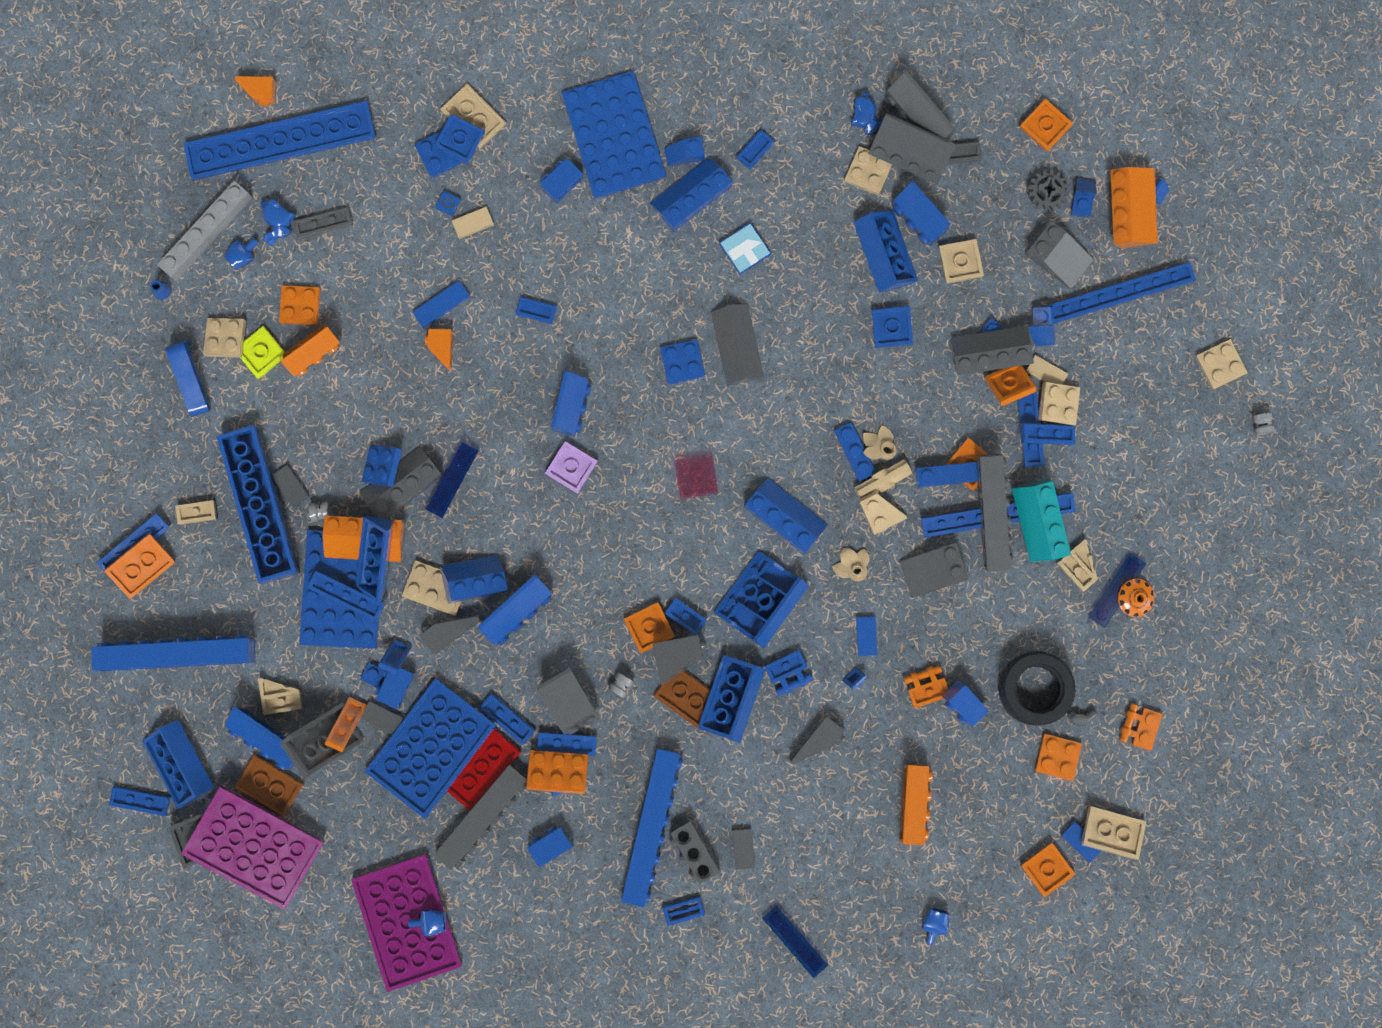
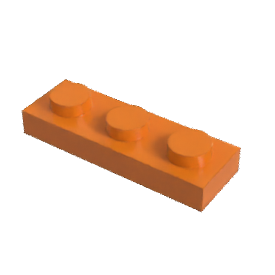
[325,697,367,752]

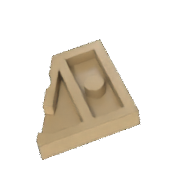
[858,492,907,535]
[1057,539,1098,592]
[258,678,303,715]

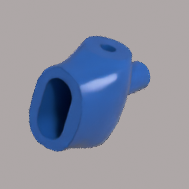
[223,238,259,270]
[922,907,950,945]
[408,909,446,936]

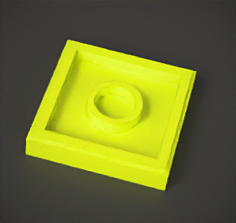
[240,326,285,379]

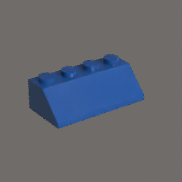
[650,158,733,232]
[854,211,918,293]
[744,478,828,555]
[477,575,553,646]
[698,655,765,743]
[225,706,294,770]
[142,720,214,809]

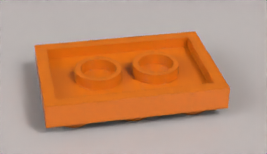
[104,533,175,599]
[526,750,588,794]

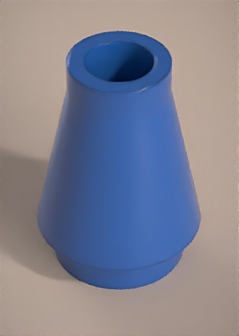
[150,280,171,300]

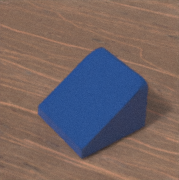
[1156,178,1169,205]

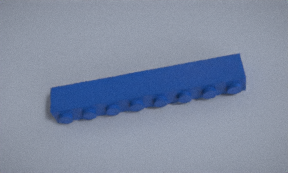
[621,748,683,908]

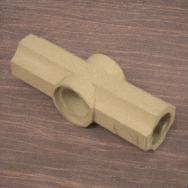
[854,460,912,499]

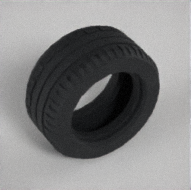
[998,651,1076,726]

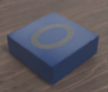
[435,191,461,217]

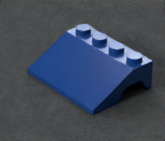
[713,551,809,648]

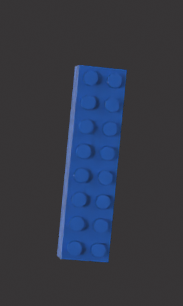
[216,425,300,585]
[91,635,256,671]

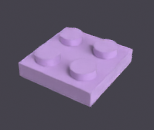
[545,441,598,494]

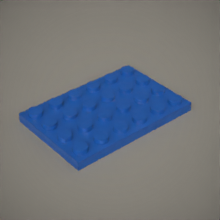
[561,71,666,199]
[299,530,379,649]
[365,678,497,819]

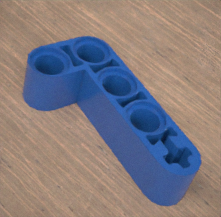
[165,339,210,417]

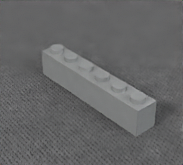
[157,181,252,281]

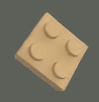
[844,146,892,196]
[938,239,984,284]
[203,318,246,358]
[1195,339,1248,390]
[1038,382,1080,425]

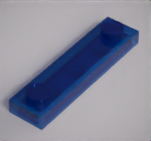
[425,442,479,518]
[1088,553,1146,628]
[762,905,828,978]

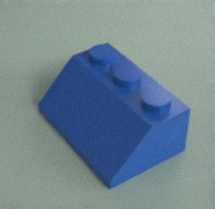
[892,181,951,247]
[551,371,592,437]
[440,555,508,604]

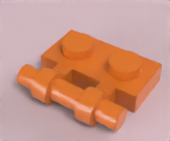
[903,665,948,709]
[1119,704,1163,751]

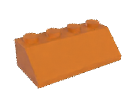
[1111,167,1158,249]
[323,516,405,562]
[899,764,932,845]

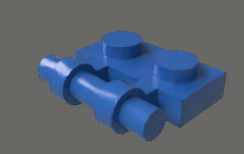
[764,650,813,696]

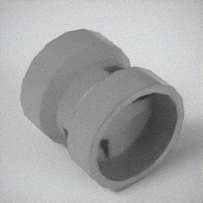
[1253,413,1275,435]
[308,501,332,523]
[608,672,634,698]

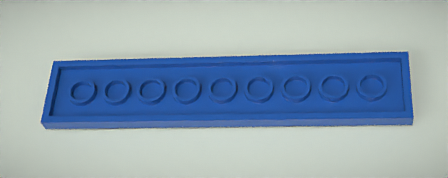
[183,101,376,181]

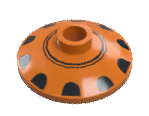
[1118,579,1154,617]

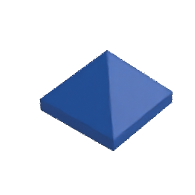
[842,667,867,690]

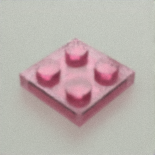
[674,456,718,500]

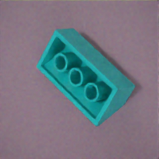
[1011,478,1071,562]

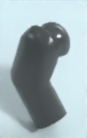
[1068,709,1098,726]

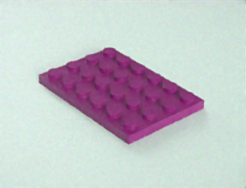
[181,785,324,910]
[351,854,462,992]

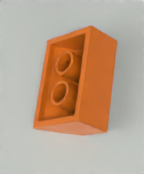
[279,323,340,377]

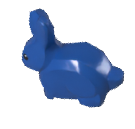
[851,92,883,135]
[260,199,296,246]

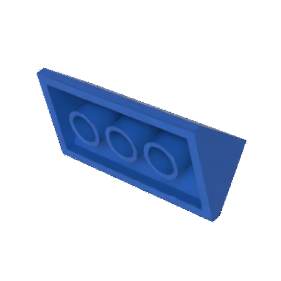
[355,516,394,602]

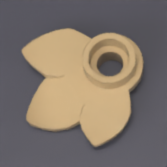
[863,425,897,460]
[832,548,870,582]

